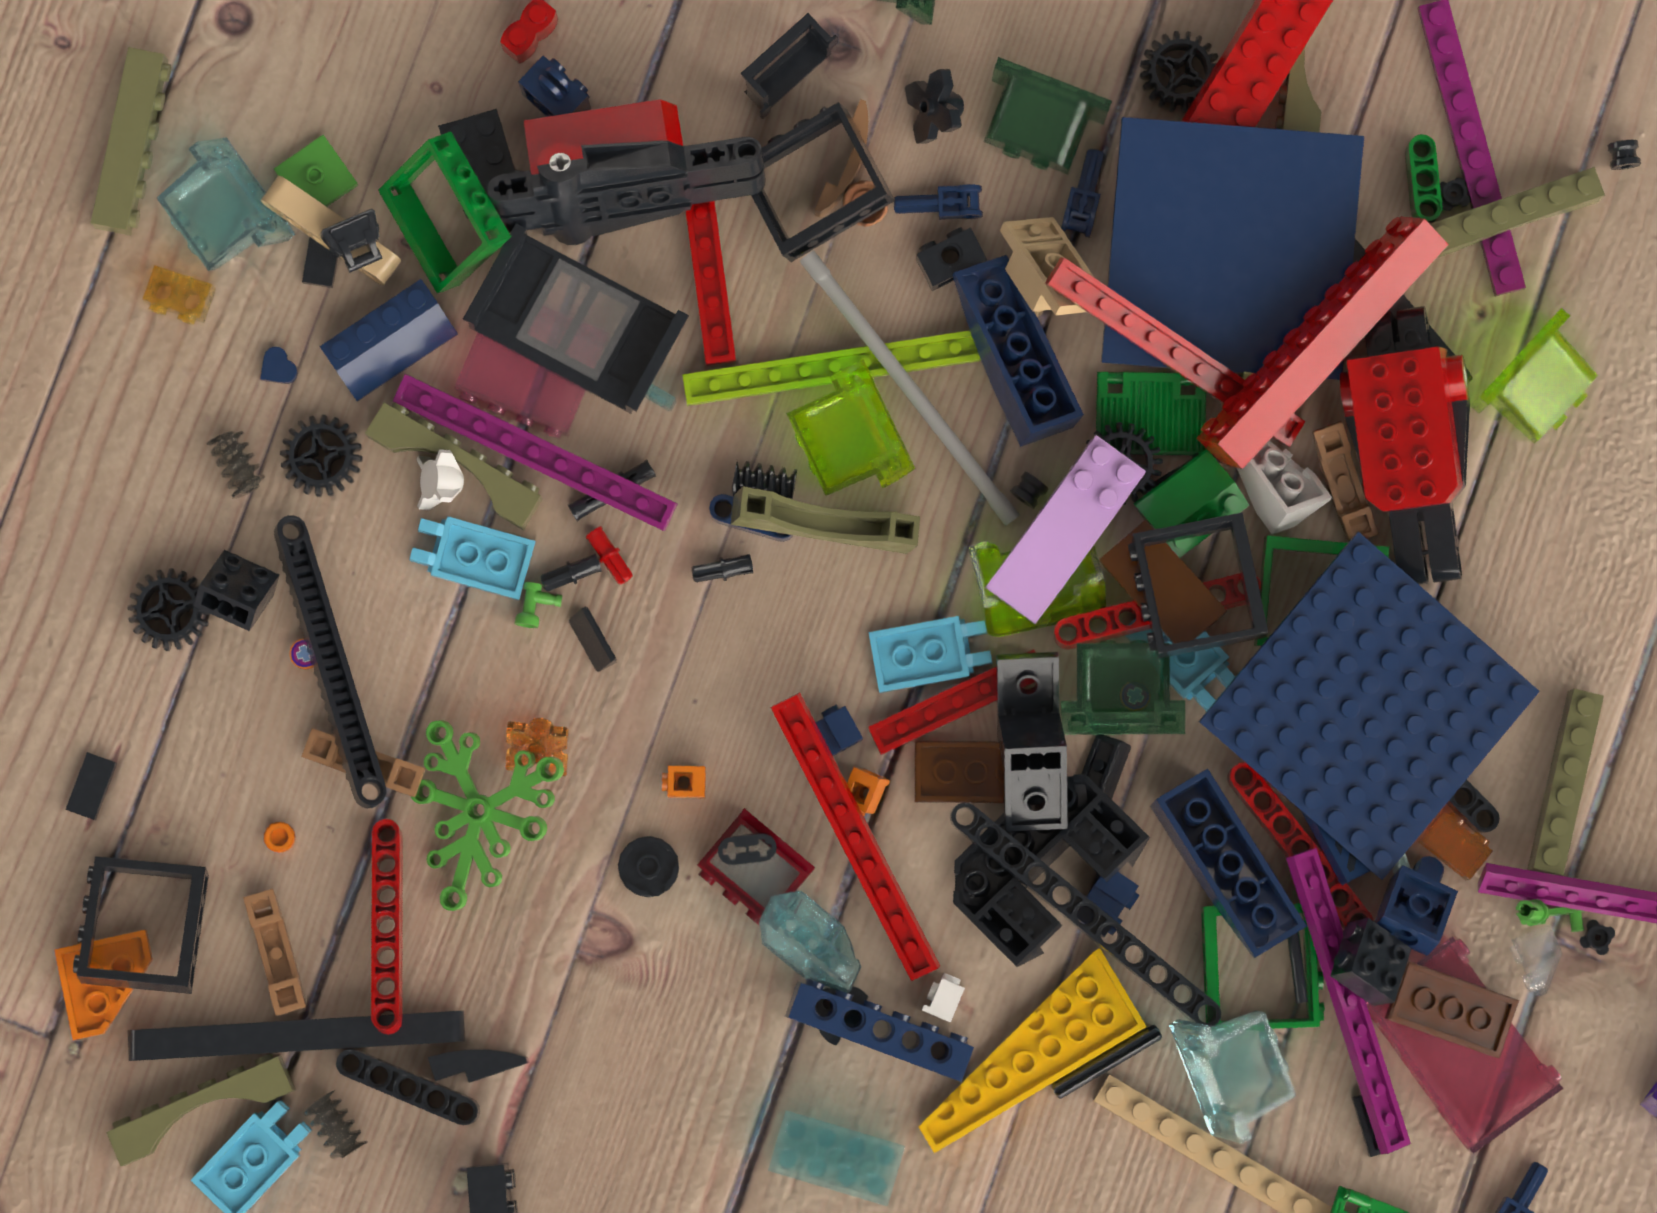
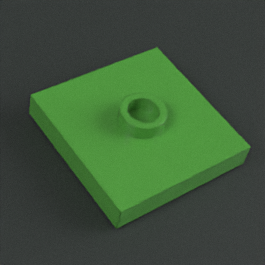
[274,135,358,207]

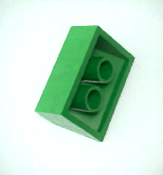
[1134,449,1250,558]

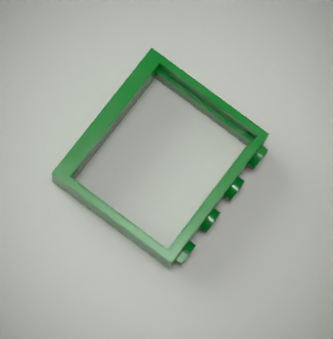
[378,132,511,294]
[1254,535,1390,646]
[1201,903,1325,1031]

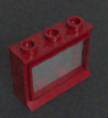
[697,808,815,925]

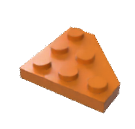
[54,930,153,1040]

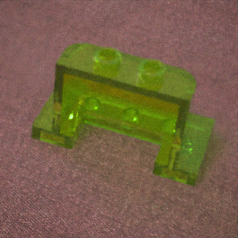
[1470,308,1598,444]
[786,359,916,496]

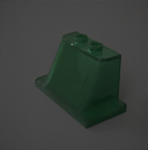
[984,57,1112,175]
[1061,640,1185,735]

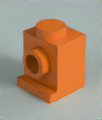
[662,766,706,799]
[847,767,890,816]

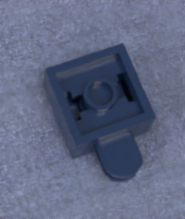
[518,55,591,117]
[1374,856,1458,956]

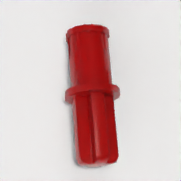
[585,526,633,585]

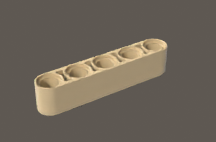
[260,175,401,286]

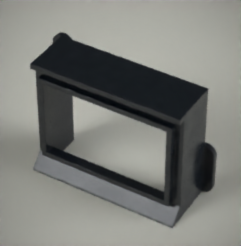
[740,13,838,119]

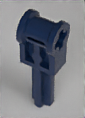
[1061,149,1104,238]
[894,184,983,220]
[1495,1162,1548,1213]

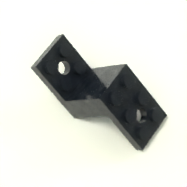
[996,652,1067,832]

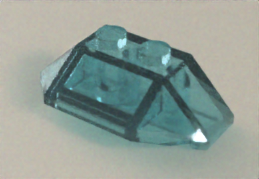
[759,891,861,993]

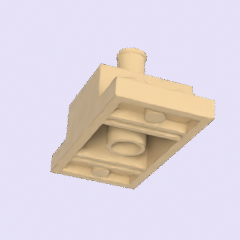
[1000,217,1094,316]

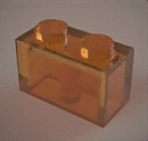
[1418,812,1493,881]

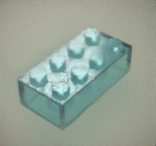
[768,1110,905,1206]

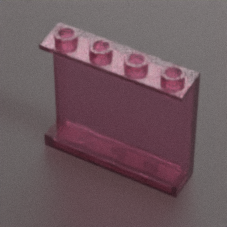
[454,306,611,439]

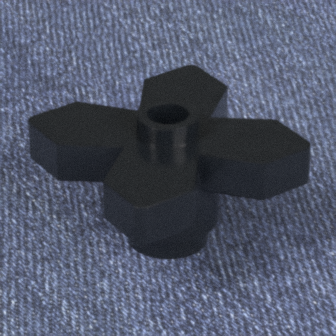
[905,69,964,144]

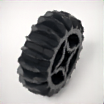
[1139,31,1218,113]
[280,415,363,497]
[1081,422,1163,505]
[127,568,211,651]

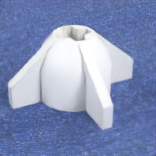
[417,449,464,510]

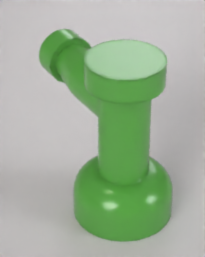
[514,582,562,628]

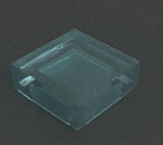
[645,384,677,411]

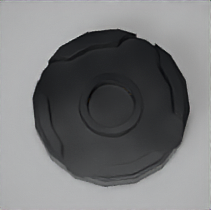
[618,836,680,898]

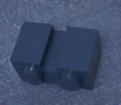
[816,704,863,756]
[1077,872,1139,938]

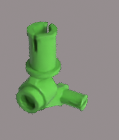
[1516,899,1584,932]

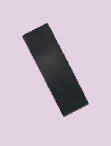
[428,1049,530,1083]

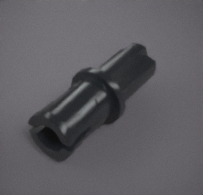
[540,553,602,591]
[691,554,753,583]

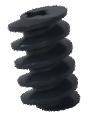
[732,460,797,499]

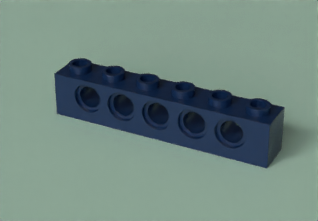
[785,978,974,1082]

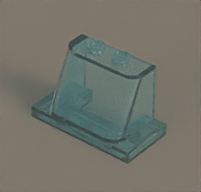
[157,137,296,271]
[1169,1011,1296,1144]

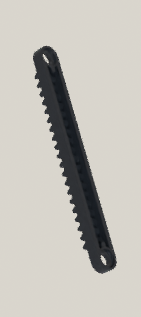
[274,515,387,809]

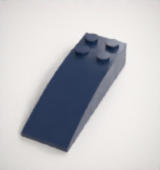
[953,255,1084,447]
[1150,768,1307,958]

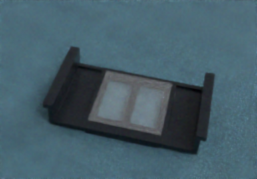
[463,224,689,414]

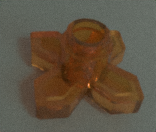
[506,718,569,776]

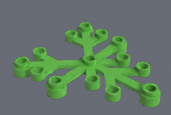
[411,720,564,911]

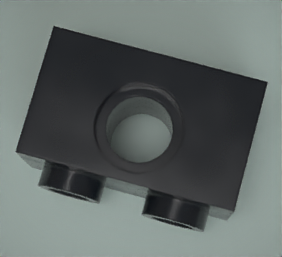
[916,227,987,291]

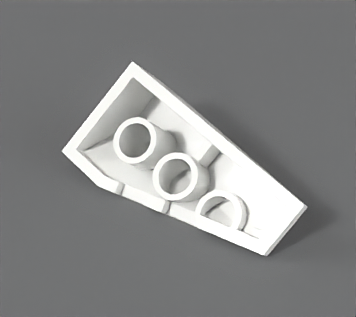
[1237,440,1332,535]

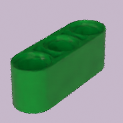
[1405,134,1442,224]

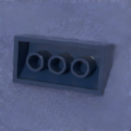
[319,279,458,402]

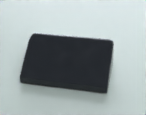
[569,606,617,672]
[1081,733,1131,800]

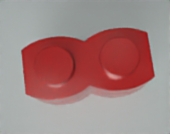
[500,0,558,64]

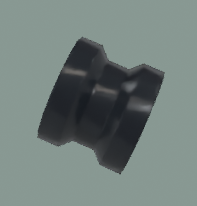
[1607,139,1641,170]
[1010,471,1049,509]

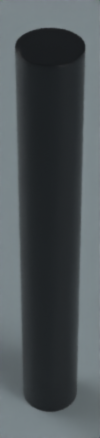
[1287,932,1308,1004]

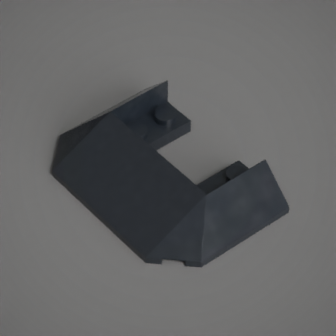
[953,774,1150,967]

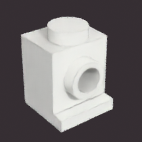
[922,973,965,1022]

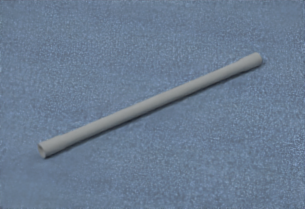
[799,250,1020,526]

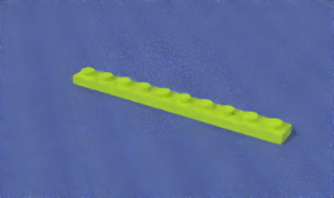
[682,330,981,406]

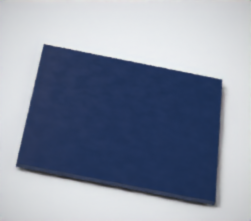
[1101,117,1364,380]
[1198,532,1540,880]

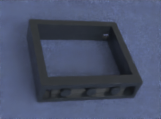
[751,102,895,262]
[1128,512,1268,659]
[73,856,209,994]

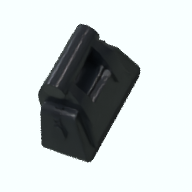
[320,209,383,273]

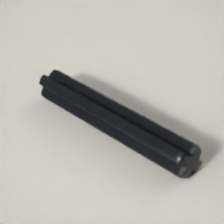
[1051,1025,1162,1099]

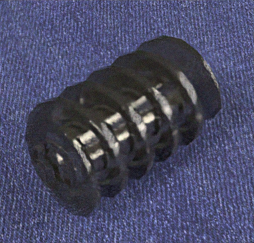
[206,431,265,499]
[304,1090,368,1159]

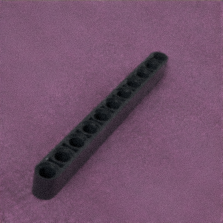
[950,802,1222,1028]
[127,1011,465,1061]

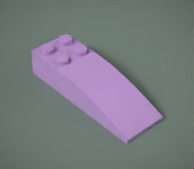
[985,435,1146,624]

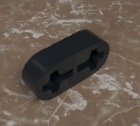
[718,833,777,865]

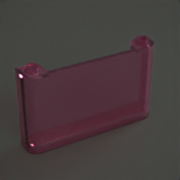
[1366,937,1563,1154]

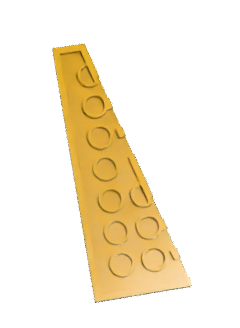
[918,948,1147,1153]

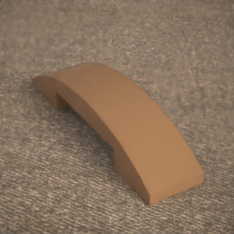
[815,99,869,218]
[1312,421,1379,542]
[301,728,425,797]
[243,889,306,1016]

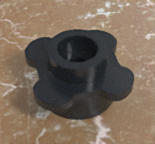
[1440,177,1470,211]
[1579,920,1615,955]

